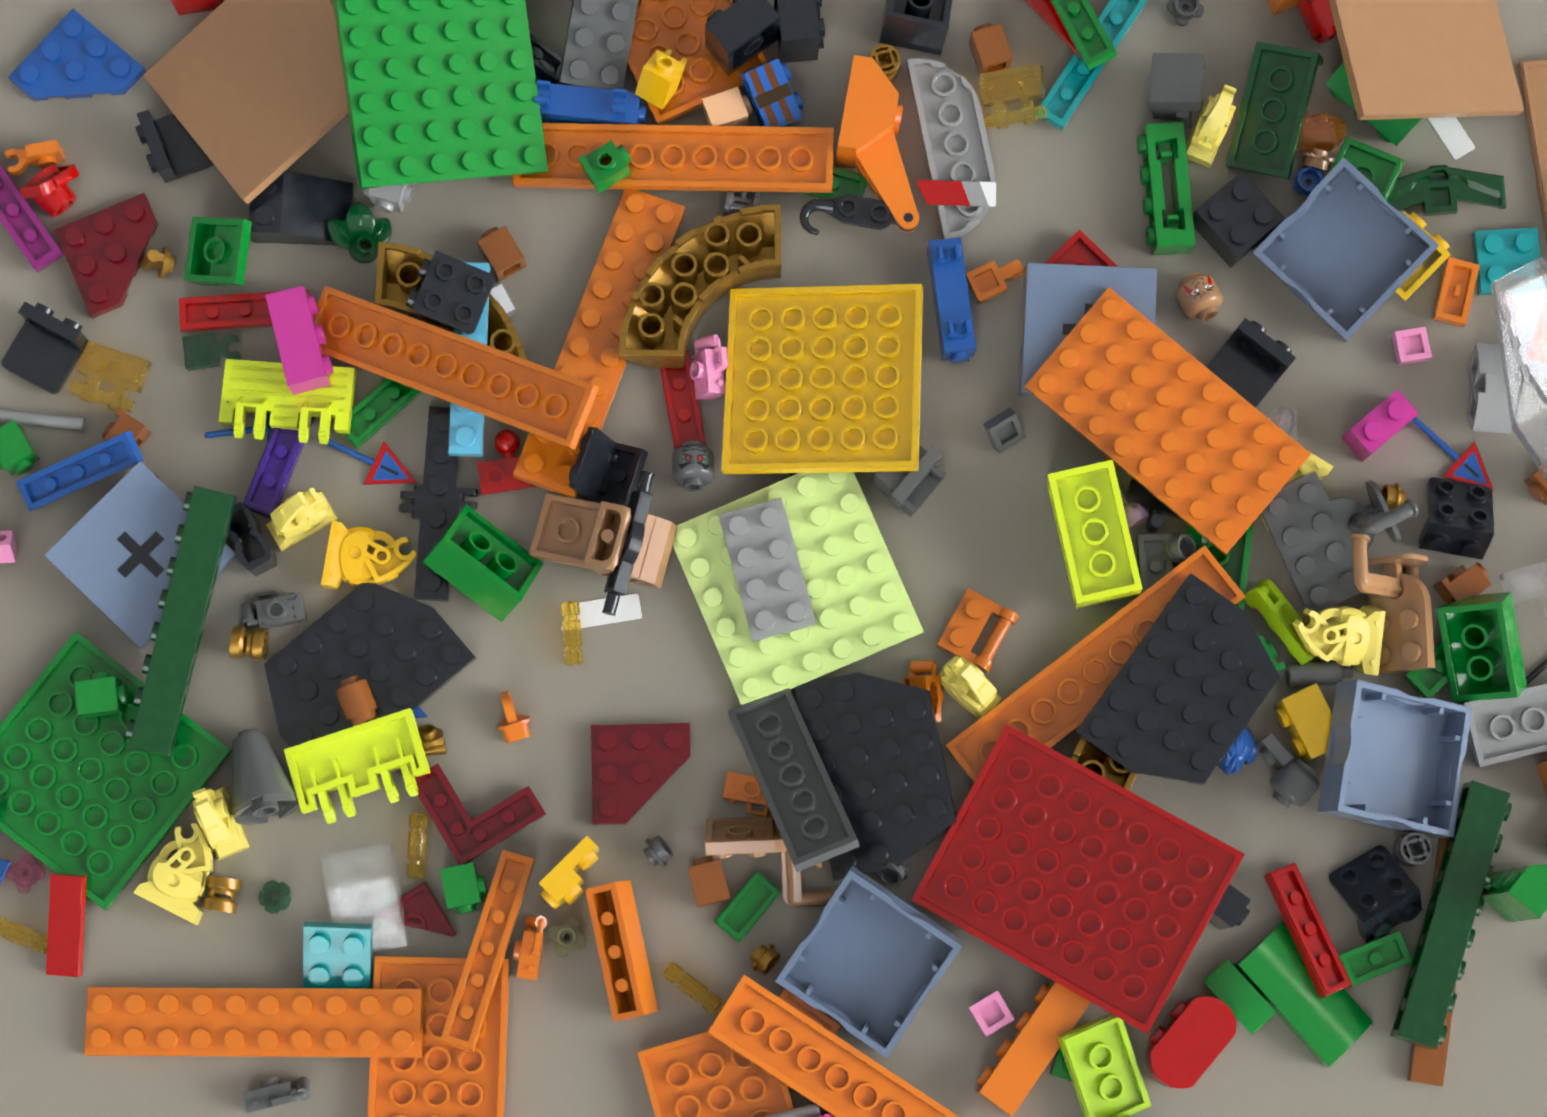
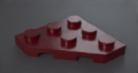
[54,193,159,318]
[591,723,691,825]

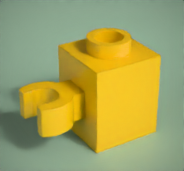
[635,49,687,109]

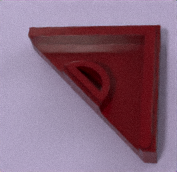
[372,881,457,937]

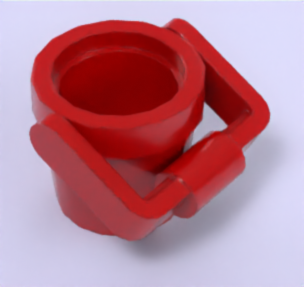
[20,164,80,218]

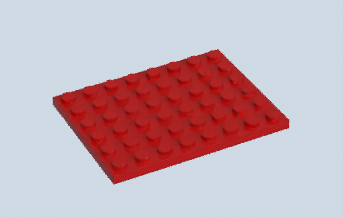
[911,724,1245,1034]

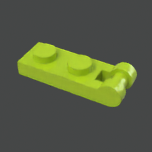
[1245,578,1315,666]

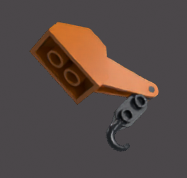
[800,55,920,235]

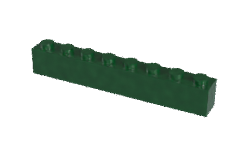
[125,486,237,756]
[1390,780,1512,1049]

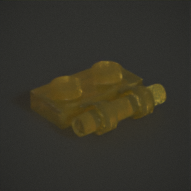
[980,63,1047,129]
[69,341,152,412]

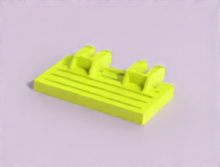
[218,359,357,444]
[284,708,431,824]

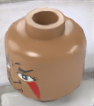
[1176,272,1223,322]

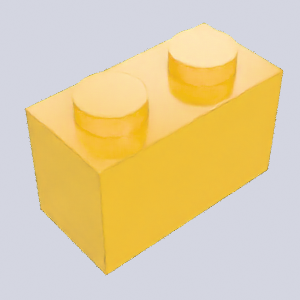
[1275,683,1332,762]

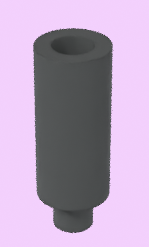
[1285,660,1353,687]

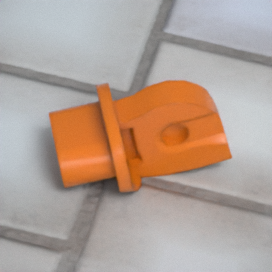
[496,690,531,743]

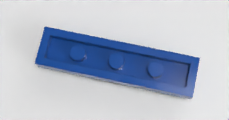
[16,431,144,511]

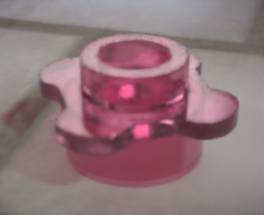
[5,853,46,893]

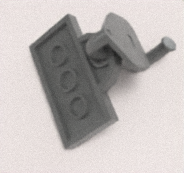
[1261,471,1419,613]

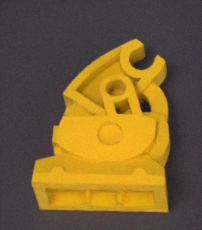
[321,520,417,590]

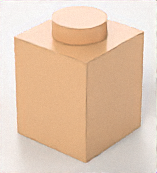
[702,87,752,126]

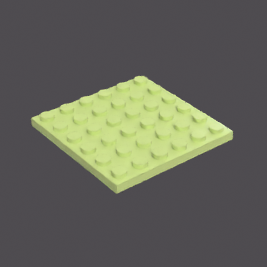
[673,472,924,705]

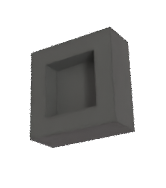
[983,407,1026,453]
[1256,733,1293,769]

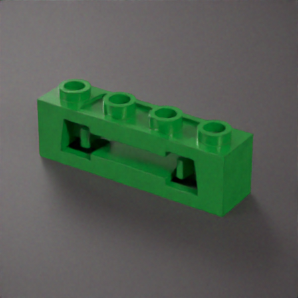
[1137,122,1196,256]

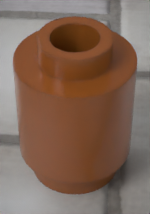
[335,675,378,726]

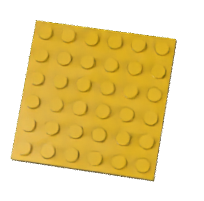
[721,284,923,474]

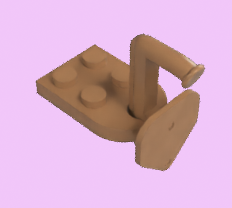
[1350,533,1435,674]
[705,816,837,907]

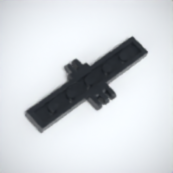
[399,406,479,602]

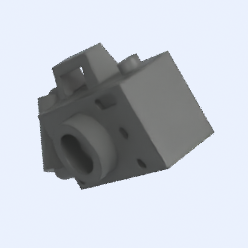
[241,590,307,629]
[243,1077,310,1113]

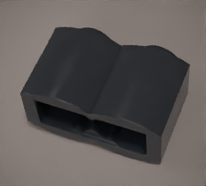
[227,502,277,577]

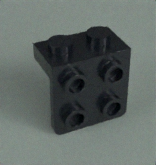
[135,109,215,183]
[405,251,495,335]
[1,301,90,394]
[1206,318,1296,408]
[569,426,648,507]
[1419,477,1494,560]
[1329,845,1422,943]

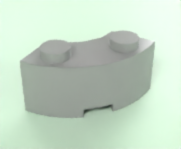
[1467,342,1522,434]

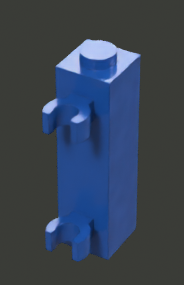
[535,80,647,124]
[927,237,976,363]

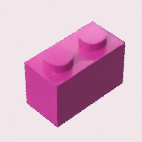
[1341,389,1419,462]

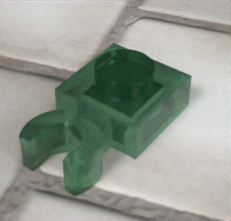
[182,333,242,371]

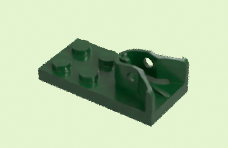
[1226,41,1323,180]

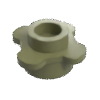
[548,918,586,957]

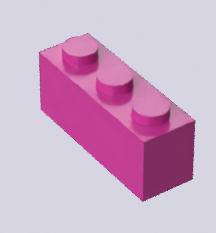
[265,285,334,395]

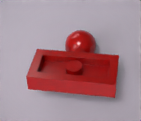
[477,429,538,496]

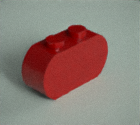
[1145,996,1236,1089]

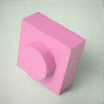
[1391,327,1432,365]
[968,990,1015,1037]

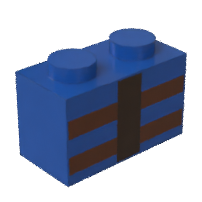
[738,58,804,127]

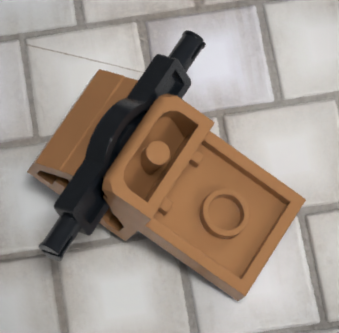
[529,471,678,616]

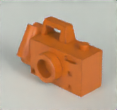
[903,660,944,722]
[723,771,770,817]
[513,915,547,981]

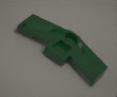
[1387,165,1506,216]

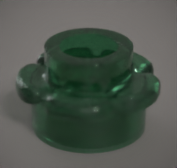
[258,880,291,914]

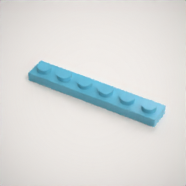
[448,262,490,457]

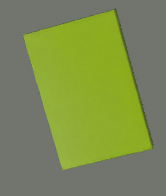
[1057,1013,1152,1117]

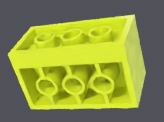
[1047,460,1143,610]

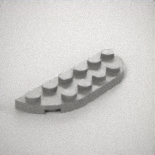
[906,58,995,239]

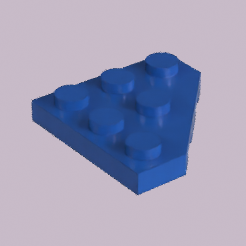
[8,9,146,101]

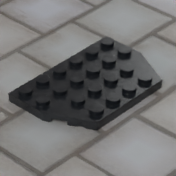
[1075,573,1280,785]
[264,582,476,747]
[795,672,956,881]

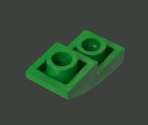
[1203,959,1277,1035]

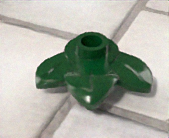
[327,201,392,263]

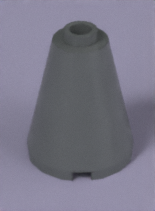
[231,728,299,825]

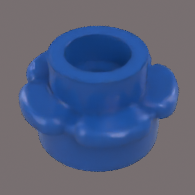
[1293,167,1323,197]

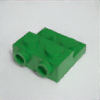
[184,217,252,287]

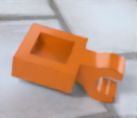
[5,139,66,176]
[966,259,1024,304]

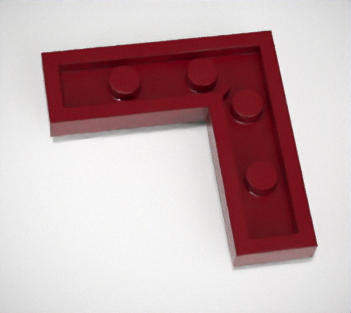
[415,764,546,865]

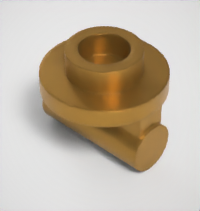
[140,246,175,279]
[418,724,447,756]

